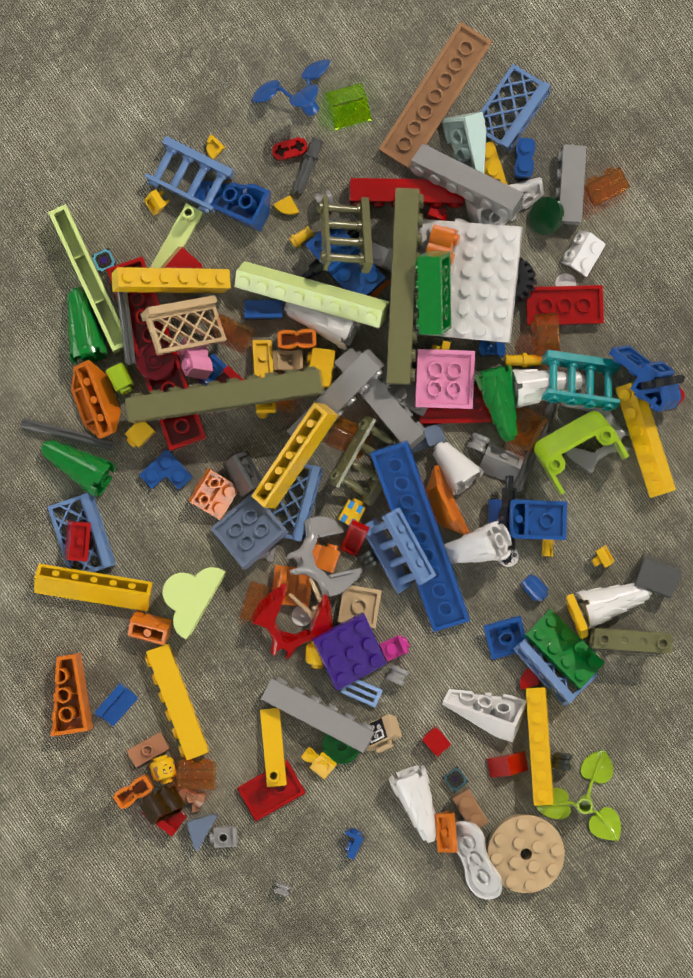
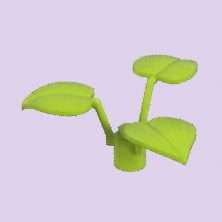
[536,750,621,841]

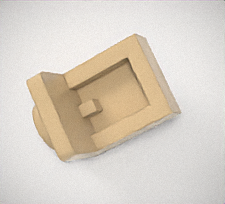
[272,350,303,371]

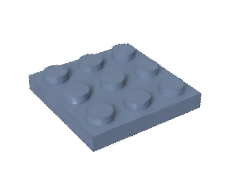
[211,491,289,570]

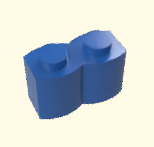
[513,138,535,181]

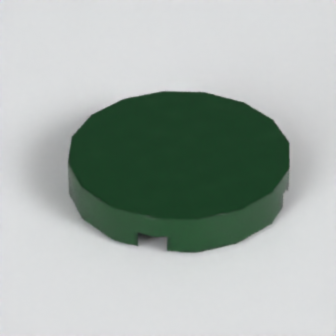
[529,197,564,235]

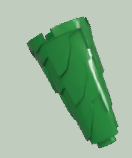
[67,287,108,364]
[474,364,518,442]
[41,440,116,497]

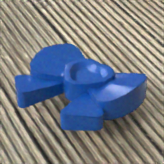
[478,340,506,358]

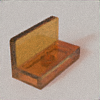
[213,314,256,349]
[327,416,372,458]
[240,581,270,621]

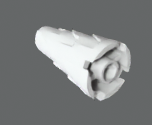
[284,302,359,350]
[512,369,585,408]
[445,521,512,564]
[575,582,652,629]
[389,765,437,843]

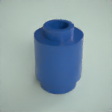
[520,573,549,602]

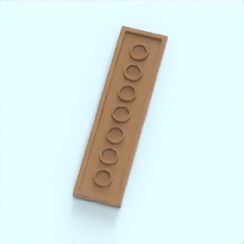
[379,21,492,171]

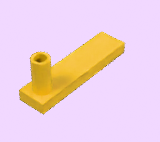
[252,340,276,419]
[260,708,287,787]

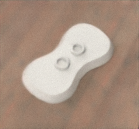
[455,821,503,900]

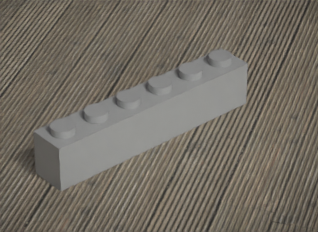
[411,144,524,221]
[334,347,426,449]
[287,349,385,436]
[261,677,375,753]

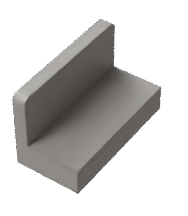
[479,443,524,483]

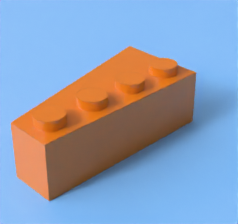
[51,652,93,737]

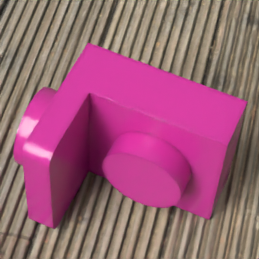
[380,634,410,661]

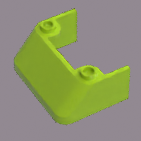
[534,411,629,495]

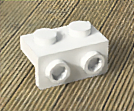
[561,230,606,277]

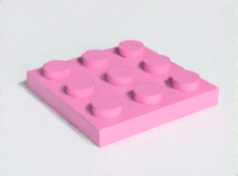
[414,349,475,409]

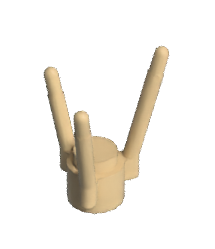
[288,578,322,619]

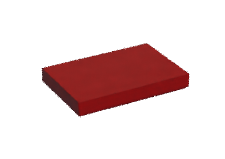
[237,759,306,822]

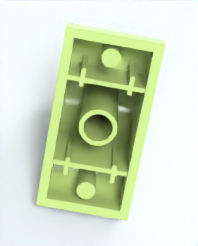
[163,567,227,640]

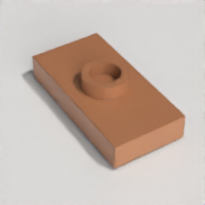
[127,731,170,767]

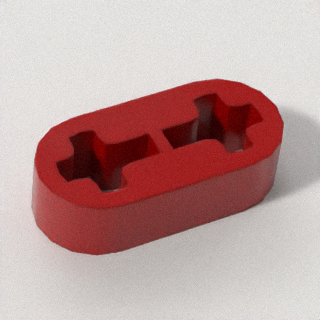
[272,137,308,161]

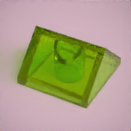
[325,83,372,130]

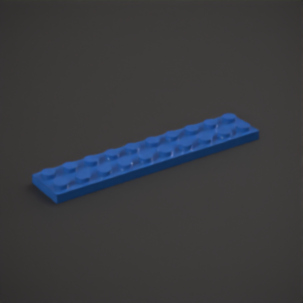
[370,440,470,632]

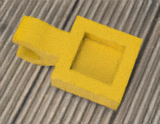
[301,747,337,779]

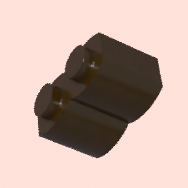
[140,786,186,825]

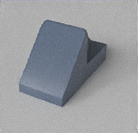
[411,424,446,453]

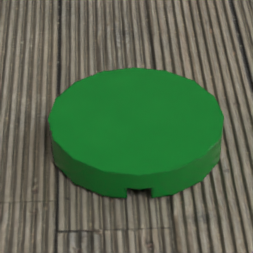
[322,734,359,764]

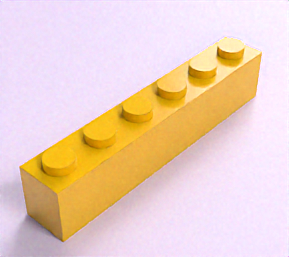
[112,267,231,293]
[615,382,676,498]
[252,402,339,509]
[34,563,153,612]
[145,643,210,760]
[526,687,554,806]

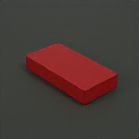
[339,519,370,557]

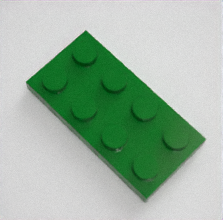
[524,608,605,690]

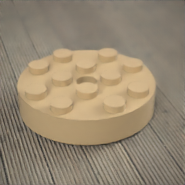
[486,814,565,893]

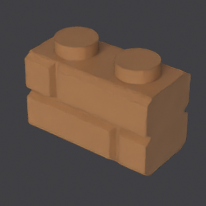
[451,787,488,828]

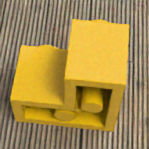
[307,348,336,389]

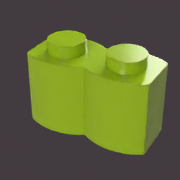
[106,363,135,395]

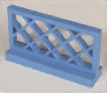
[480,64,552,153]
[269,464,323,542]
[48,493,116,572]
[513,637,598,707]

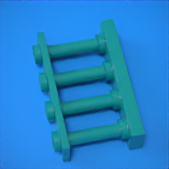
[541,350,621,411]

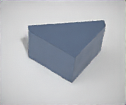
[187,813,217,851]

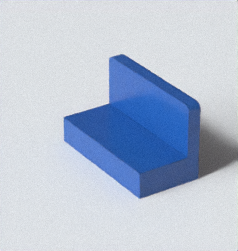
[244,300,283,320]
[94,683,138,726]

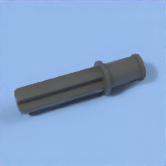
[293,137,324,194]

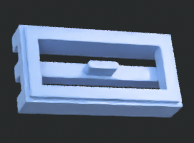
[340,679,383,708]

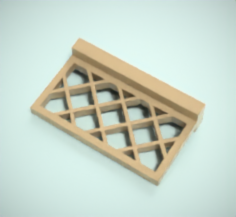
[140,295,227,355]

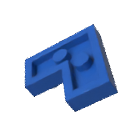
[139,449,193,490]

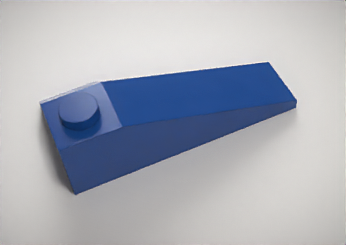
[194,181,271,232]

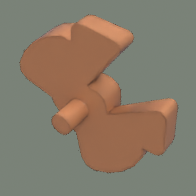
[179,786,205,813]

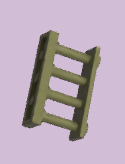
[317,194,373,273]
[328,416,400,507]
[589,627,673,654]

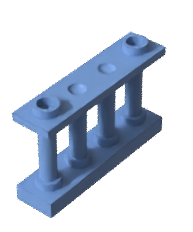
[145,136,235,214]
[364,508,436,594]

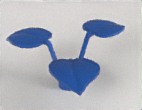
[251,59,331,116]

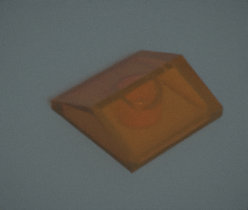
[498,406,549,453]

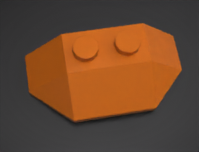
[71,360,121,439]
[426,465,470,535]

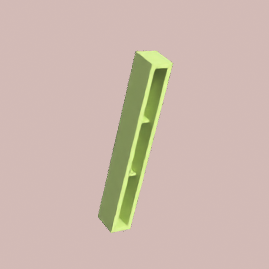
[48,204,124,353]
[234,261,389,328]

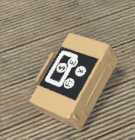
[367,714,402,753]

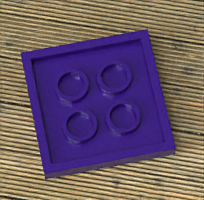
[312,613,387,691]

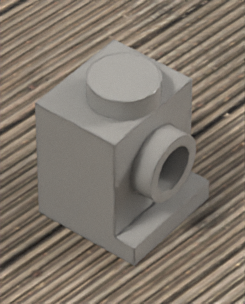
[210,825,238,848]

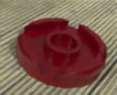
[136,343,175,381]

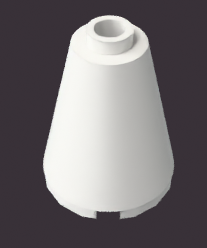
[433,442,484,496]

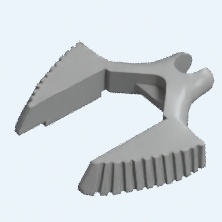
[560,394,632,474]
[287,516,363,597]

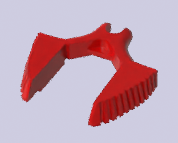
[252,584,332,659]

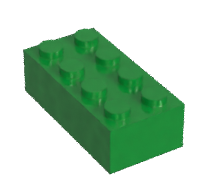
[415,251,452,335]

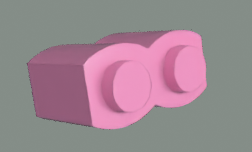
[177,339,213,380]

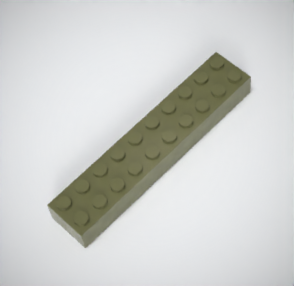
[387,188,424,386]
[125,366,325,423]

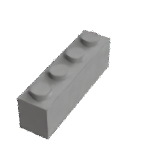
[555,145,586,225]

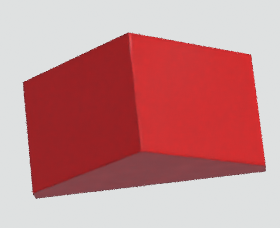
[161,246,203,269]
[487,751,528,778]

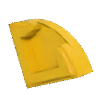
[206,134,225,160]
[273,195,299,215]

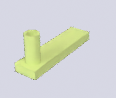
[150,203,203,268]

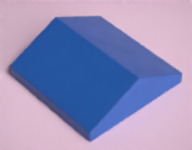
[483,615,525,660]

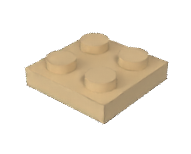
[338,585,382,628]

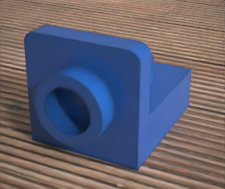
[197,353,227,386]
[345,828,364,860]

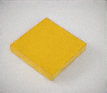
[566,594,588,639]

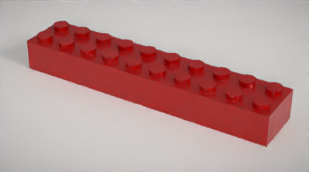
[106,256,207,451]

